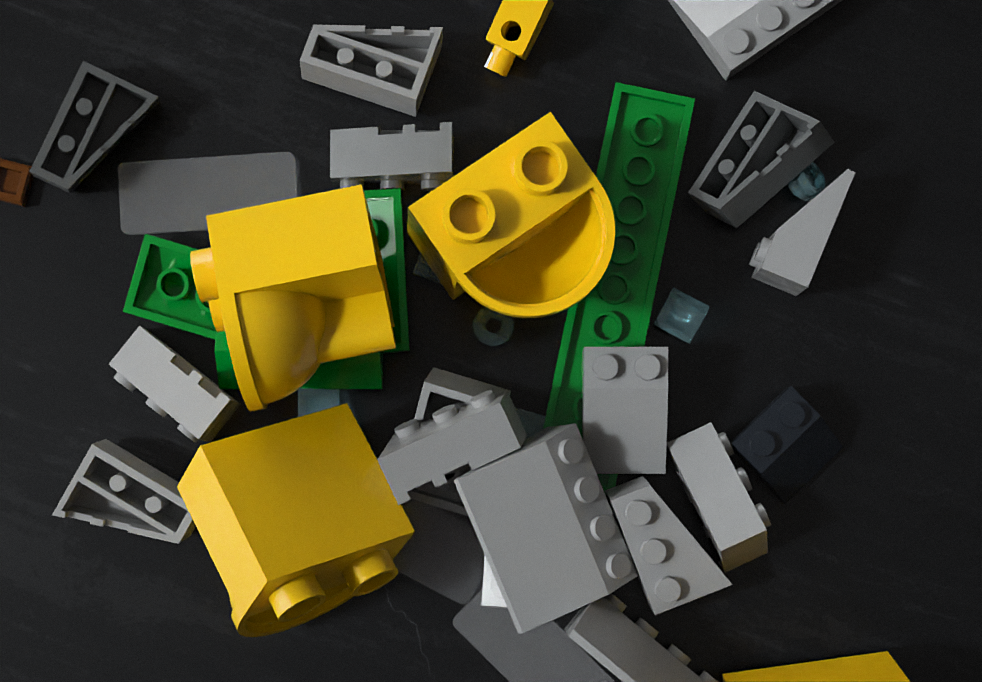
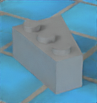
[300,25,443,117]
[52,439,196,544]

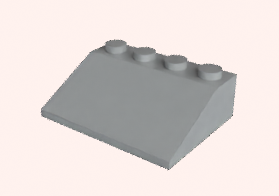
[668,0,842,81]
[454,424,638,634]
[565,593,718,682]

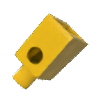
[484,0,554,77]

